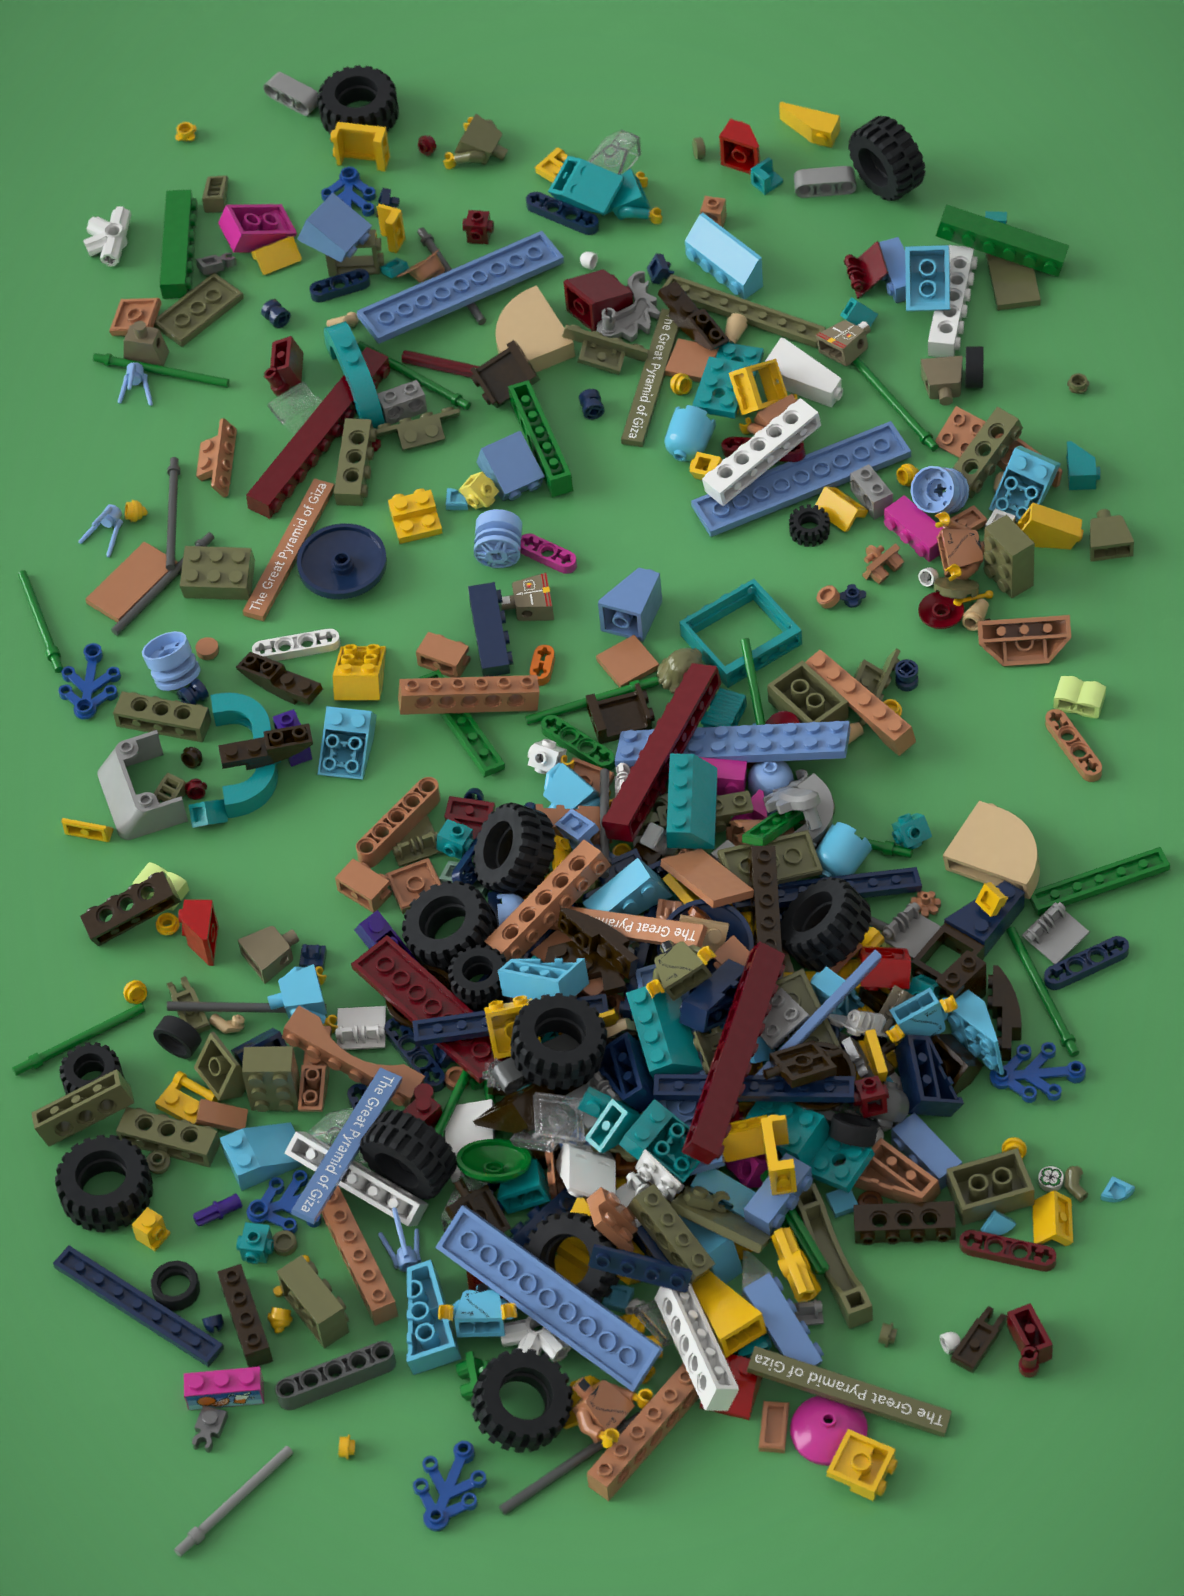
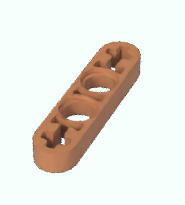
[1045,709,1102,782]

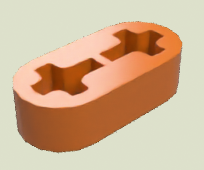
[530,645,555,686]

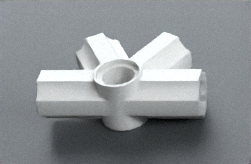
[83,207,132,266]
[500,1316,571,1362]

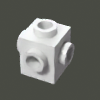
[528,739,567,774]

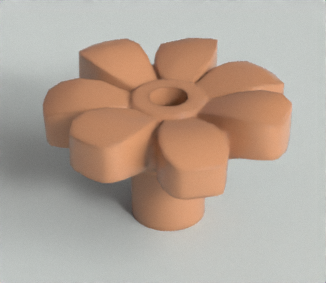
[910,891,941,918]

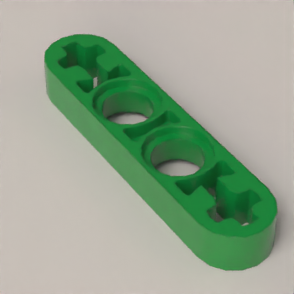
[541,715,615,771]

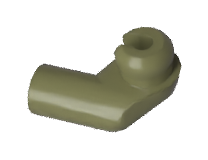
[1064,1166,1088,1202]

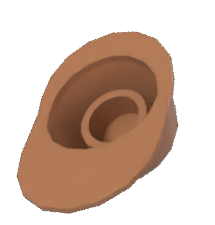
[397,249,445,283]

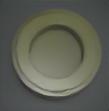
[692,137,705,159]
[272,1230,297,1256]

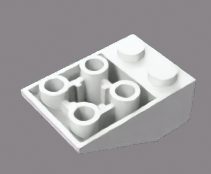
[555,1139,616,1198]

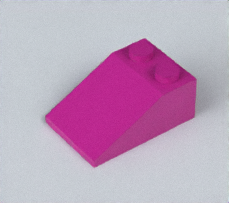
[218,204,297,253]

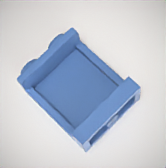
[555,808,617,859]

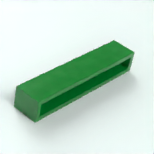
[160,190,197,299]
[936,204,1069,277]

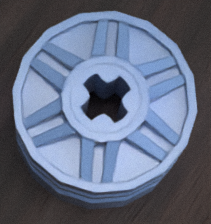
[911,466,969,515]
[474,509,522,568]
[142,631,201,691]

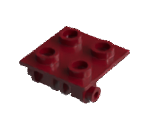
[844,241,888,299]

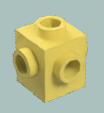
[459,471,499,509]

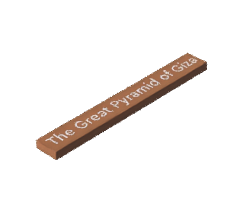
[243,479,335,621]
[549,906,708,947]

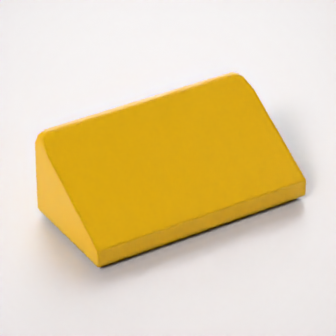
[61,818,114,842]

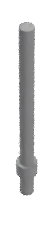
[174,1446,293,1557]

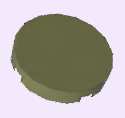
[934,577,979,599]

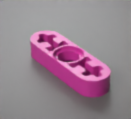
[520,534,577,574]

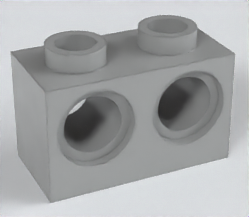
[377,380,427,425]
[850,464,893,519]

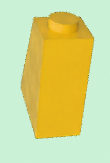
[1016,502,1084,549]

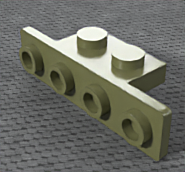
[562,325,649,375]
[376,407,460,451]
[854,648,900,727]
[657,791,753,833]

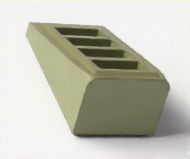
[202,175,229,213]
[154,773,186,803]

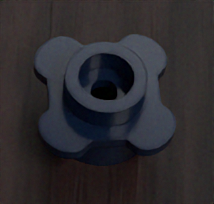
[840,584,866,608]

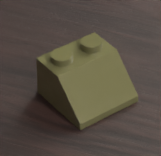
[194,1032,246,1101]

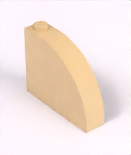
[496,285,575,372]
[943,801,1040,899]

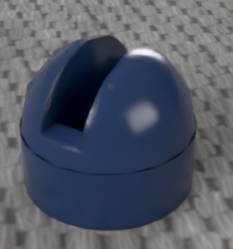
[464,788,484,801]
[202,1314,224,1334]

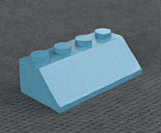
[685,213,763,299]

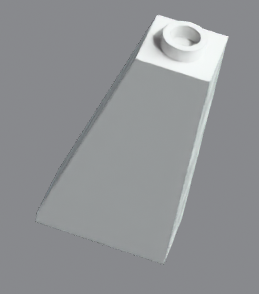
[765,337,843,408]

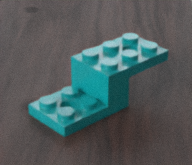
[692,343,764,419]
[744,1102,875,1193]

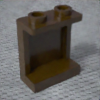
[470,340,541,408]
[586,683,655,744]
[936,950,986,1022]

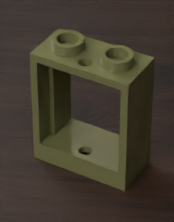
[325,229,384,277]

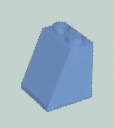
[298,193,372,262]
[476,431,545,501]
[598,568,662,642]

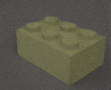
[983,515,1035,598]
[180,546,255,600]
[767,660,849,723]
[242,1046,300,1112]
[946,1148,1035,1225]
[277,1255,349,1348]

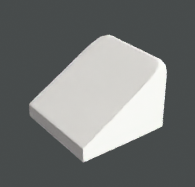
[640,822,668,856]

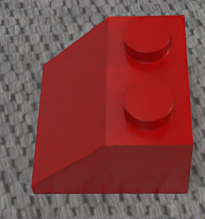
[719,118,760,175]
[178,900,219,966]
[859,946,911,991]
[700,1354,763,1420]

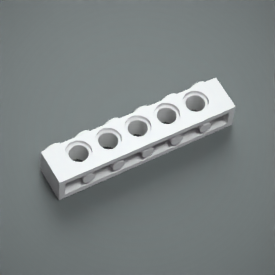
[928,245,978,357]
[702,398,821,506]
[285,1132,429,1226]
[654,1284,739,1411]

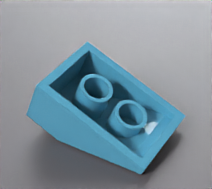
[905,245,950,312]
[220,1122,303,1191]

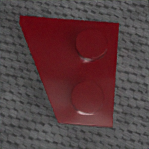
[444,796,496,840]

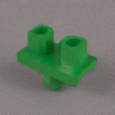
[456,1351,490,1401]

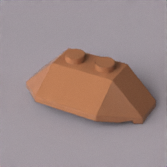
[977,615,1071,666]

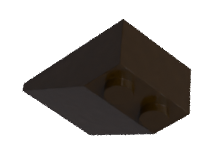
[473,1083,560,1134]

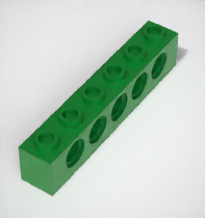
[508,380,573,498]

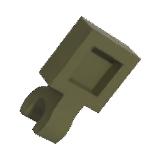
[682,1186,730,1213]

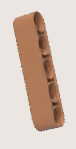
[356,777,441,868]

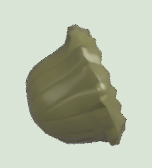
[657,648,703,694]

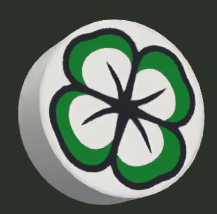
[1038,1166,1064,1192]

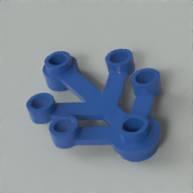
[321,167,376,217]
[58,643,121,719]
[990,1042,1086,1103]
[247,1170,340,1234]
[413,1441,487,1531]

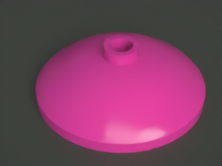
[790,1395,868,1466]

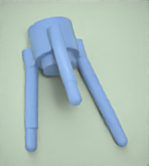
[118,363,153,406]
[79,504,123,558]
[378,1207,421,1272]

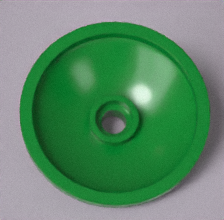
[456,1139,531,1184]

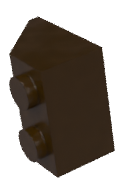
[932,1034,984,1095]

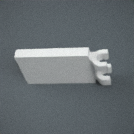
[445,1099,495,1190]

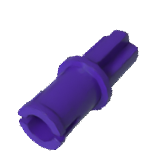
[193,1193,242,1227]

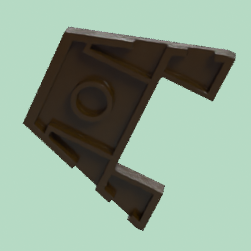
[544,941,628,996]

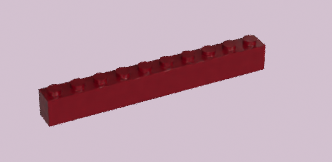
[246,347,390,519]
[602,663,721,842]
[682,941,786,1165]

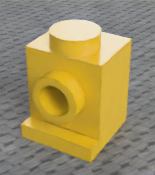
[689,452,723,480]
[132,1207,171,1251]

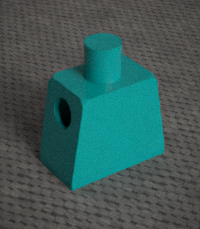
[497,1157,551,1214]

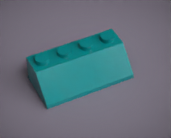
[666,753,718,849]
[626,986,703,1080]

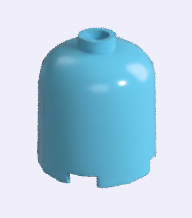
[664,405,716,461]
[816,822,872,878]

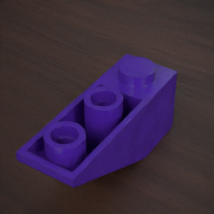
[354,910,421,965]

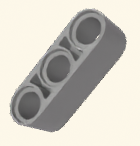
[263,72,318,116]
[794,166,856,198]

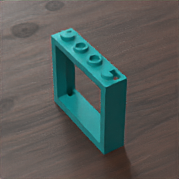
[679,579,802,688]

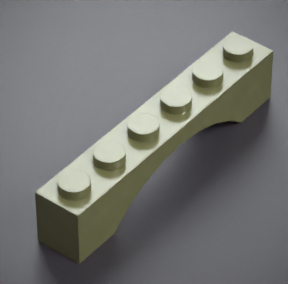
[795,1183,873,1329]

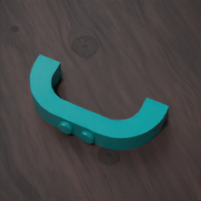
[324,321,385,429]
[211,693,281,818]

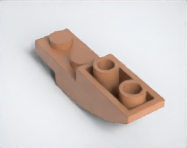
[298,1026,332,1112]

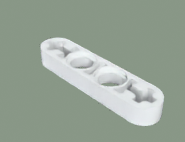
[252,629,340,661]

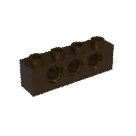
[80,871,181,946]
[853,1201,956,1245]
[217,1264,273,1368]

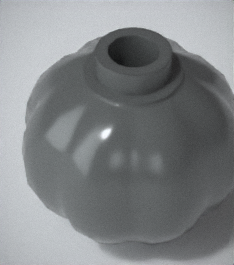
[867,1081,909,1128]

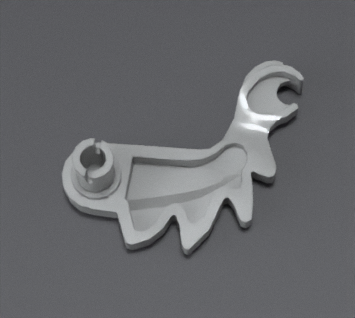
[597,271,660,342]
[763,769,823,830]

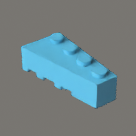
[407,1260,462,1375]

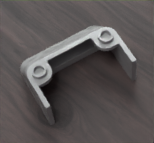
[97,730,188,840]

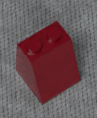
[563,269,633,331]

